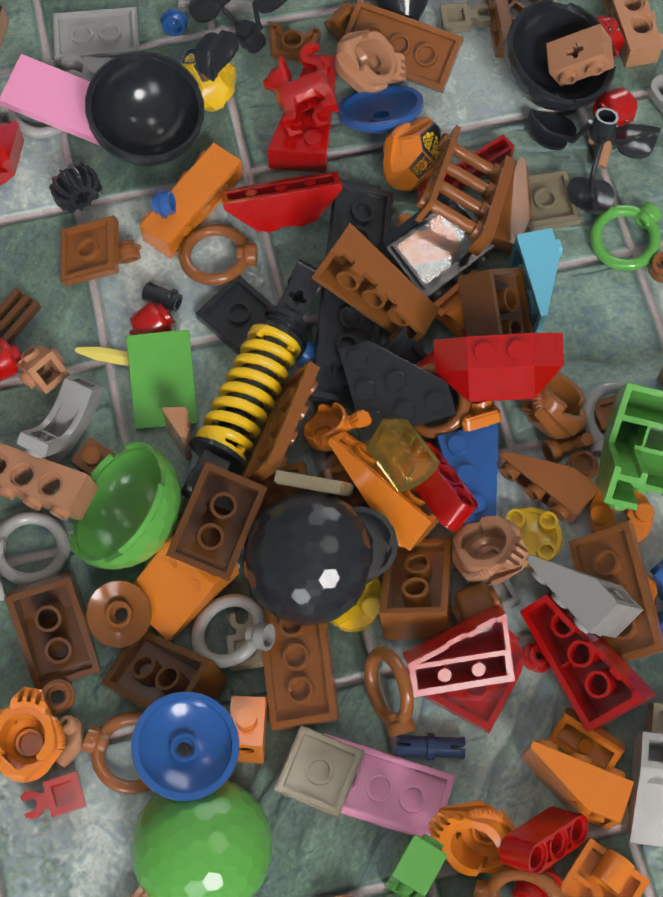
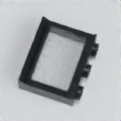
[375,194,494,301]

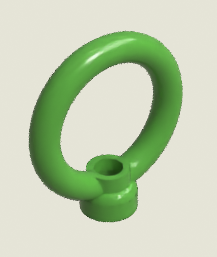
[590,201,662,271]

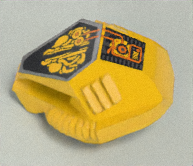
[180,47,237,112]

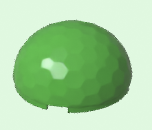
[68,442,182,570]
[130,780,273,897]

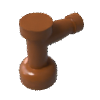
[542,430,594,463]

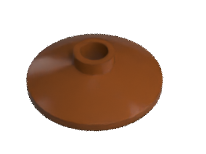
[86,581,152,648]

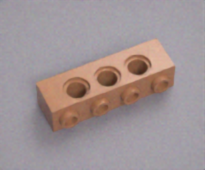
[601,0,663,68]
[0,443,99,521]

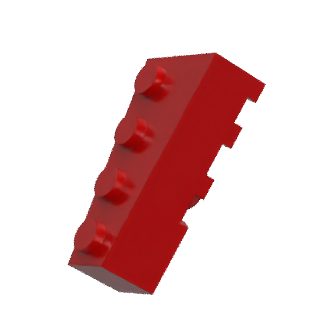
[268,54,337,173]
[519,594,657,732]

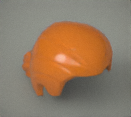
[303,402,372,452]

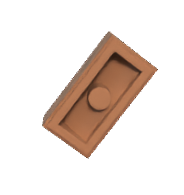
[162,407,192,460]

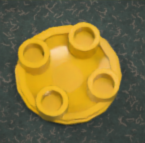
[505,507,563,568]

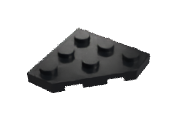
[339,340,457,442]

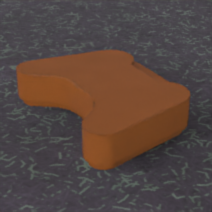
[269,23,321,61]

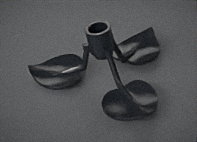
[189,0,287,82]
[528,108,661,214]

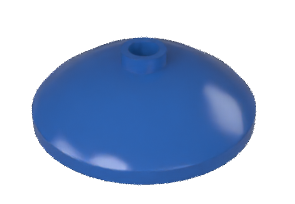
[337,84,424,135]
[131,692,239,801]

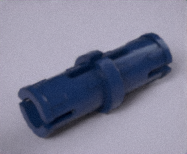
[395,733,466,760]

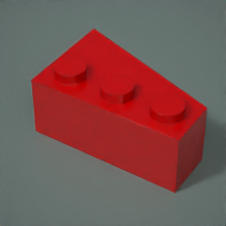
[402,604,515,697]

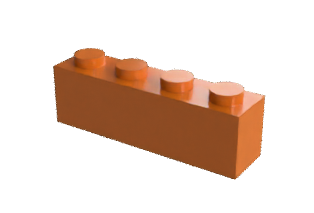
[140,143,243,259]

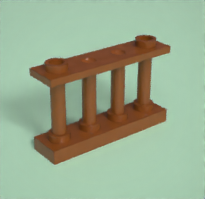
[415,125,517,256]

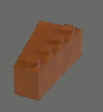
[311,223,439,342]

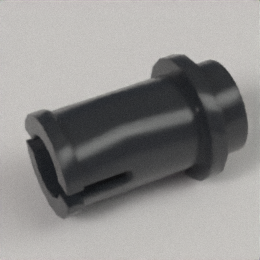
[141,281,183,312]

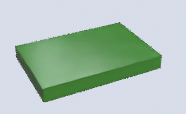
[126,330,199,430]

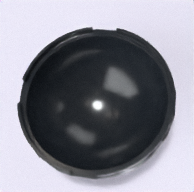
[504,0,616,111]
[85,51,204,167]
[244,491,373,626]

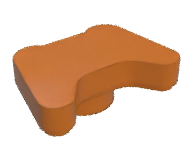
[455,401,502,432]

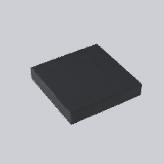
[195,275,275,355]

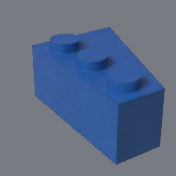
[435,423,498,526]

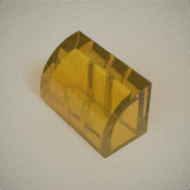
[366,419,440,492]

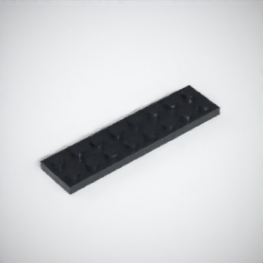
[308,178,394,410]

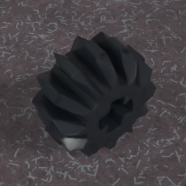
[49,162,102,213]

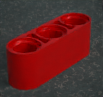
[401,441,478,531]
[499,806,589,875]

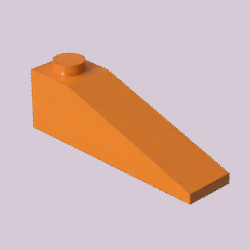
[328,431,439,551]

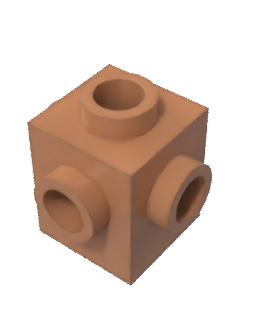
[17,345,70,394]

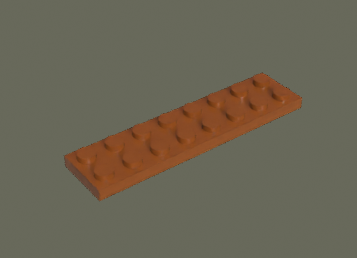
[242,462,340,731]

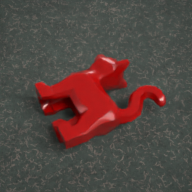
[263,42,339,136]

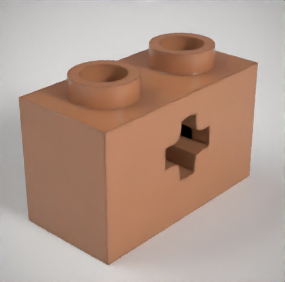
[546,24,614,86]

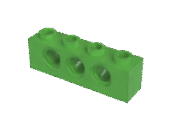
[384,834,448,897]

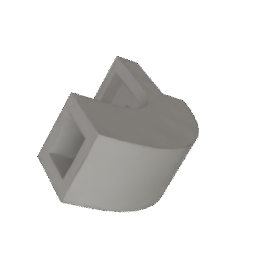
[16,375,104,463]

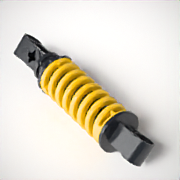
[181,259,321,498]

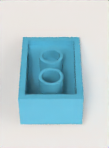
[508,228,562,333]

